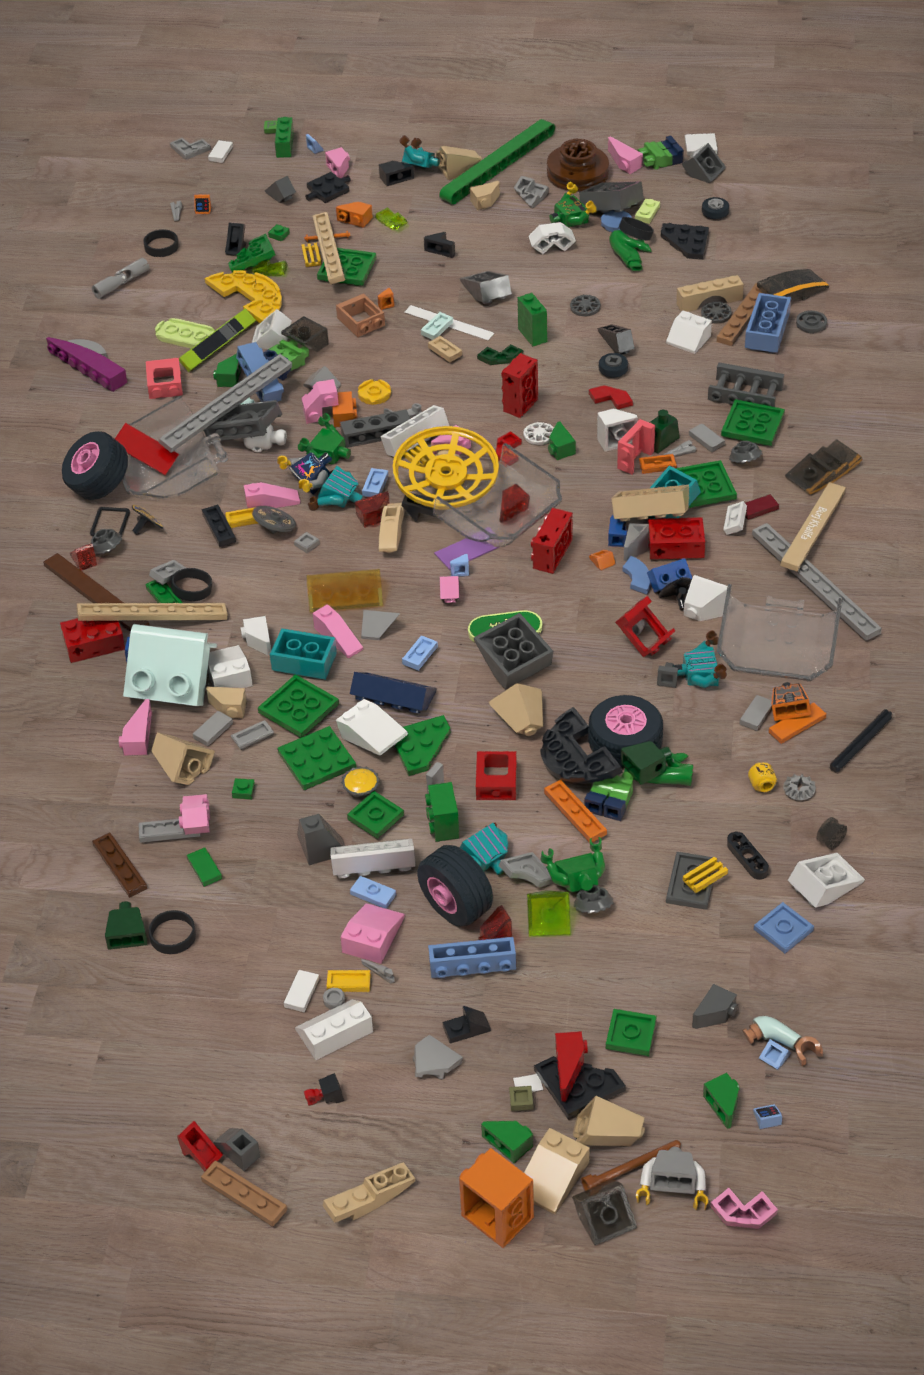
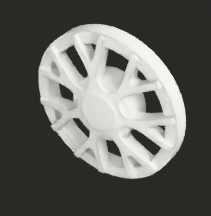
[524,422,554,445]

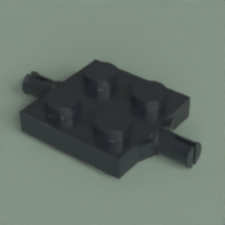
[305,172,351,203]

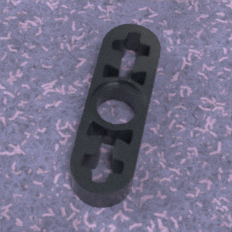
[727,831,769,880]

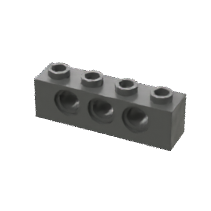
[340,409,410,448]

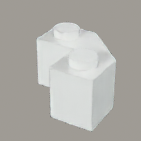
[529,222,576,254]

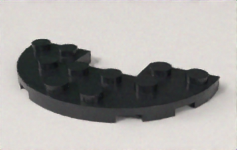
[540,707,623,783]

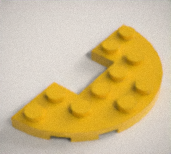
[205,270,282,323]

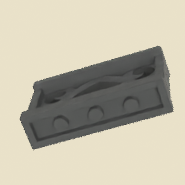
[203,400,282,442]

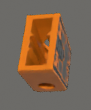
[771,682,811,721]

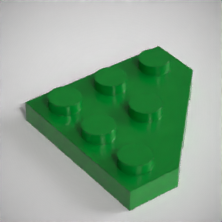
[228,234,276,273]
[394,715,451,776]

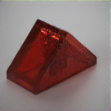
[70,543,97,571]

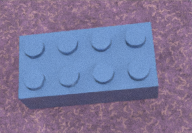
[745,293,791,353]

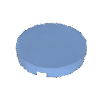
[601,210,632,232]

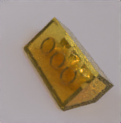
[306,569,383,612]

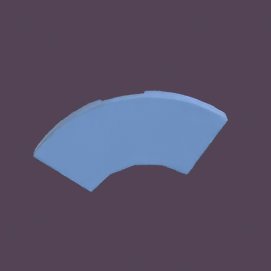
[622,556,651,594]

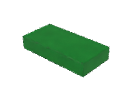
[187,847,222,887]

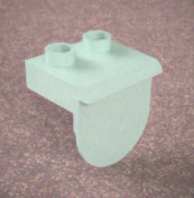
[123,624,217,706]

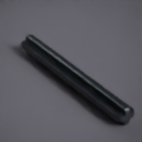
[829,709,892,773]

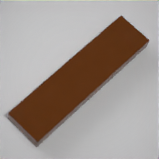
[92,833,148,898]

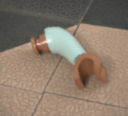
[743,1016,823,1066]

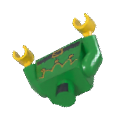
[549,182,597,227]

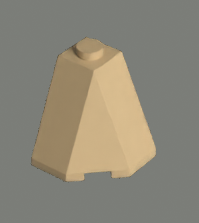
[436,146,482,180]
[489,683,543,736]
[151,732,215,785]
[573,1096,645,1146]

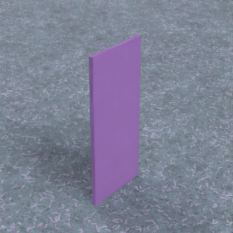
[434,528,504,570]

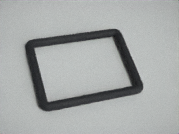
[90,507,130,536]

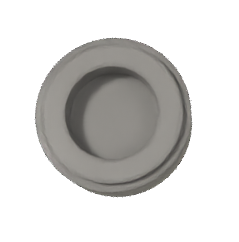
[323,988,345,1009]

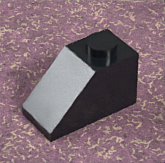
[379,161,414,186]

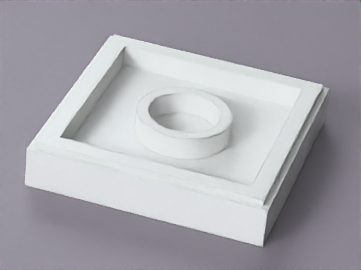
[685,133,717,156]

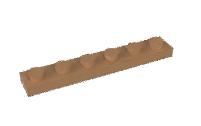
[717,283,771,346]

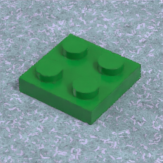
[347,791,404,839]
[606,1009,657,1056]

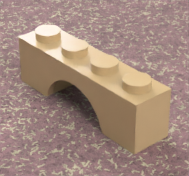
[676,275,744,312]

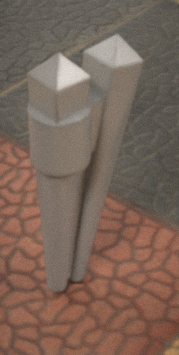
[170,201,182,222]
[663,440,697,457]
[361,959,394,984]

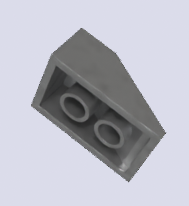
[460,271,512,304]

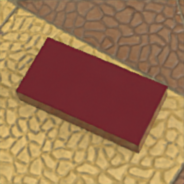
[745,494,779,520]

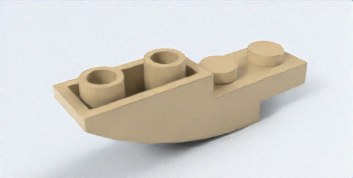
[379,503,405,553]
[323,1162,415,1223]

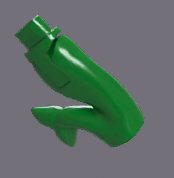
[609,230,651,271]
[624,752,694,786]

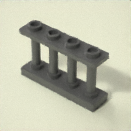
[708,362,784,407]

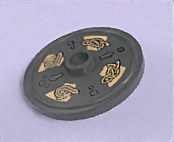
[252,506,296,534]

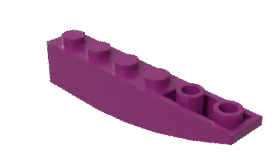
[46,337,128,392]

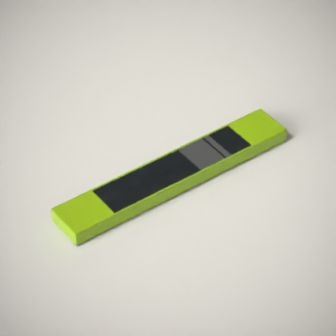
[179,308,256,372]

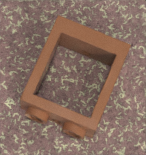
[336,294,385,337]

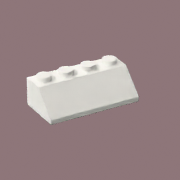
[331,839,415,878]

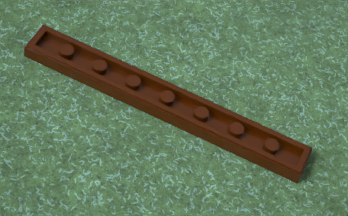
[43,553,150,632]

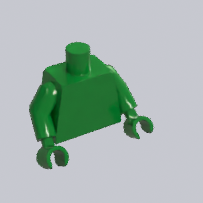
[297,413,351,465]
[540,837,605,892]

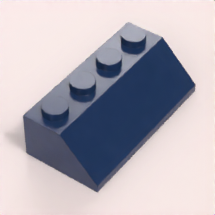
[350,672,437,713]

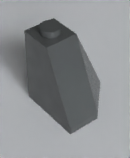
[297,814,345,865]

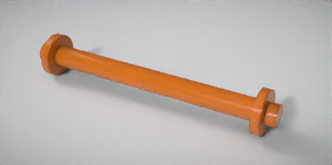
[304,231,350,242]

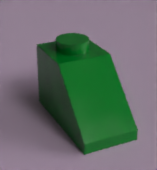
[213,354,242,387]
[548,421,576,460]
[703,1072,740,1129]
[481,1121,533,1163]

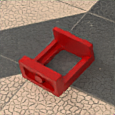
[615,596,675,657]
[476,751,517,800]

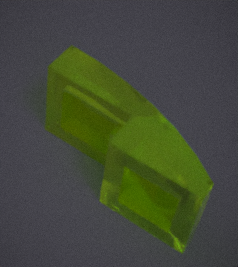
[375,207,408,230]
[252,260,288,276]

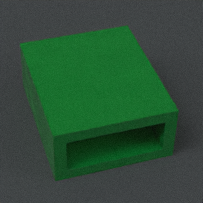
[517,293,547,347]

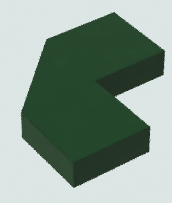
[477,344,524,365]

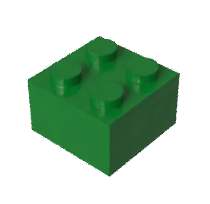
[425,782,460,842]

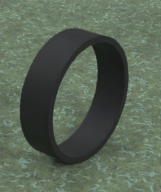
[619,217,654,241]
[143,229,179,257]
[171,568,212,601]
[149,910,196,954]

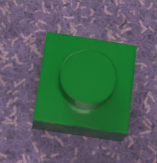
[268,224,290,241]
[232,778,255,800]

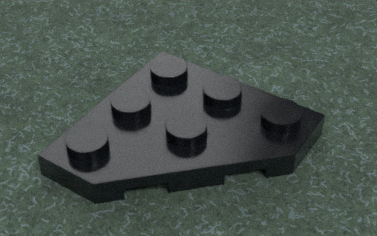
[660,223,709,260]
[534,1056,626,1119]

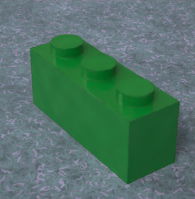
[275,117,294,158]

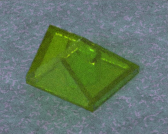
[527,890,571,936]

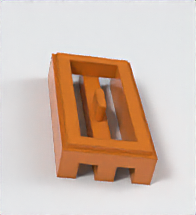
[639,454,677,474]

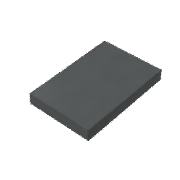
[666,852,715,910]

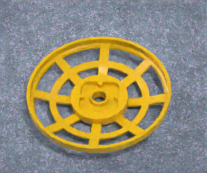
[393,426,499,509]

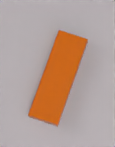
[769,702,826,744]

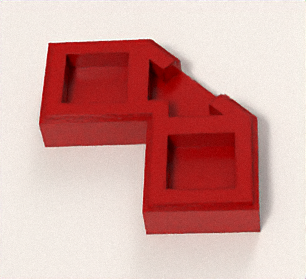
[589,385,633,410]
[496,431,522,467]

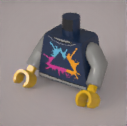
[277,452,333,495]

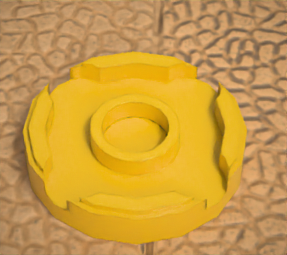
[358,379,391,405]

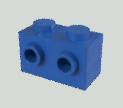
[647,558,692,593]

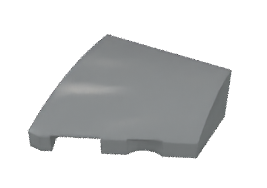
[514,176,550,208]

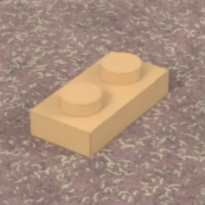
[428,336,462,362]

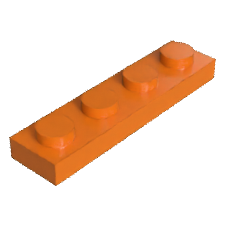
[544,780,607,843]

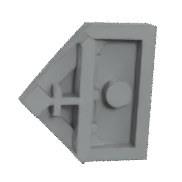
[413,1035,463,1079]

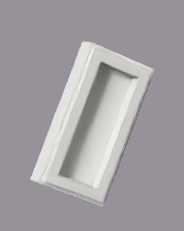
[208,140,233,163]
[284,970,319,1012]

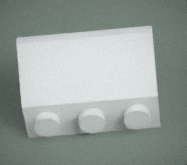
[295,999,373,1060]

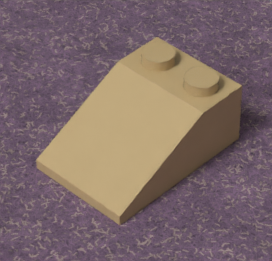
[524,1128,589,1214]

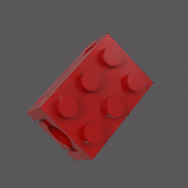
[501,353,538,418]
[531,508,573,574]
[648,517,705,559]
[60,618,125,663]

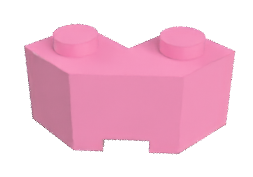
[302,379,338,424]
[179,794,210,835]
[711,1188,778,1229]

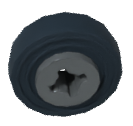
[599,353,628,378]

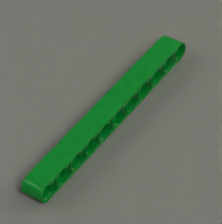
[439,119,556,205]

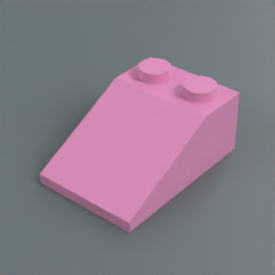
[341,903,405,964]

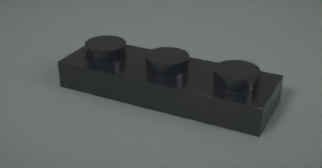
[202,505,236,547]

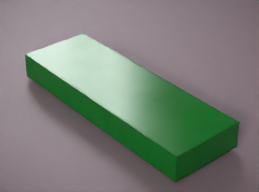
[145,580,183,603]

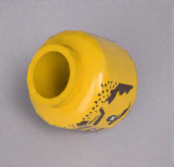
[748,762,777,792]

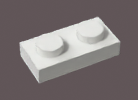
[723,501,747,535]

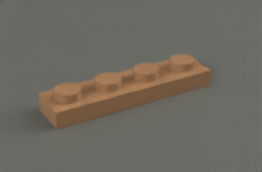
[201,1160,287,1227]

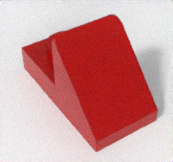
[177,1121,223,1171]

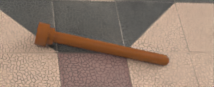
[581,1140,681,1195]

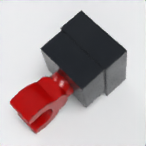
[304,1073,344,1106]

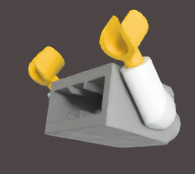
[636,1147,708,1210]

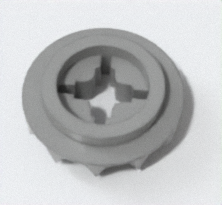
[783,773,816,800]

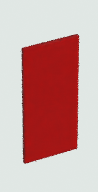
[115,423,179,475]

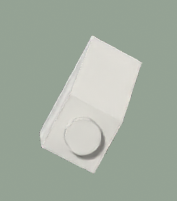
[241,616,271,655]

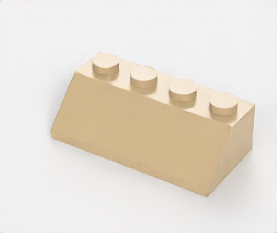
[612,485,689,521]

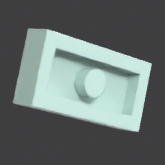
[421,312,453,340]

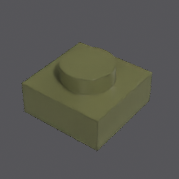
[509,1086,533,1111]

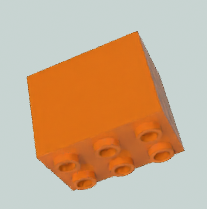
[459,1148,534,1248]

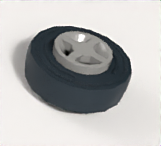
[702,197,729,219]

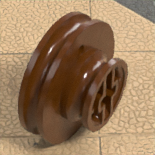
[547,139,609,191]

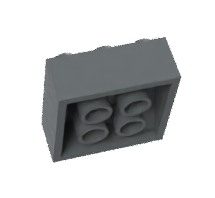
[579,181,644,213]
[474,613,554,690]

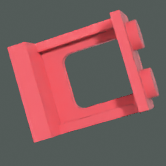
[146,358,183,399]
[617,419,655,475]

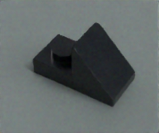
[225,223,246,255]
[424,232,455,258]
[401,493,439,522]
[443,1006,491,1044]

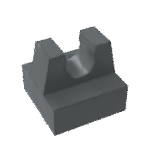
[657,662,678,688]

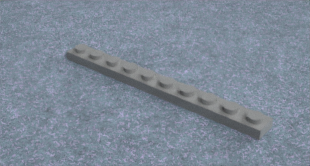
[159,354,292,453]
[752,523,882,641]

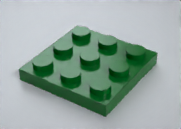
[317,248,377,286]
[721,399,785,446]
[675,460,737,508]
[258,674,339,738]
[277,726,357,790]

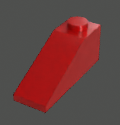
[555,1031,588,1102]

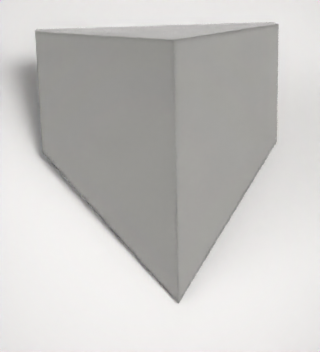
[304,366,341,390]
[624,523,649,561]
[361,610,400,641]

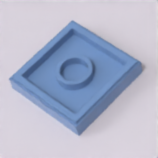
[754,902,814,954]

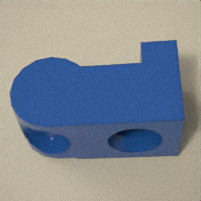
[608,515,627,547]

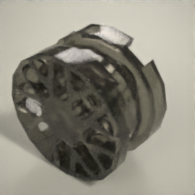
[816,817,848,850]

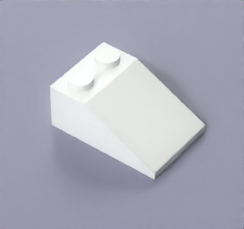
[207,645,252,688]
[336,699,408,755]
[788,853,865,908]

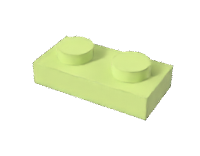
[635,199,660,224]

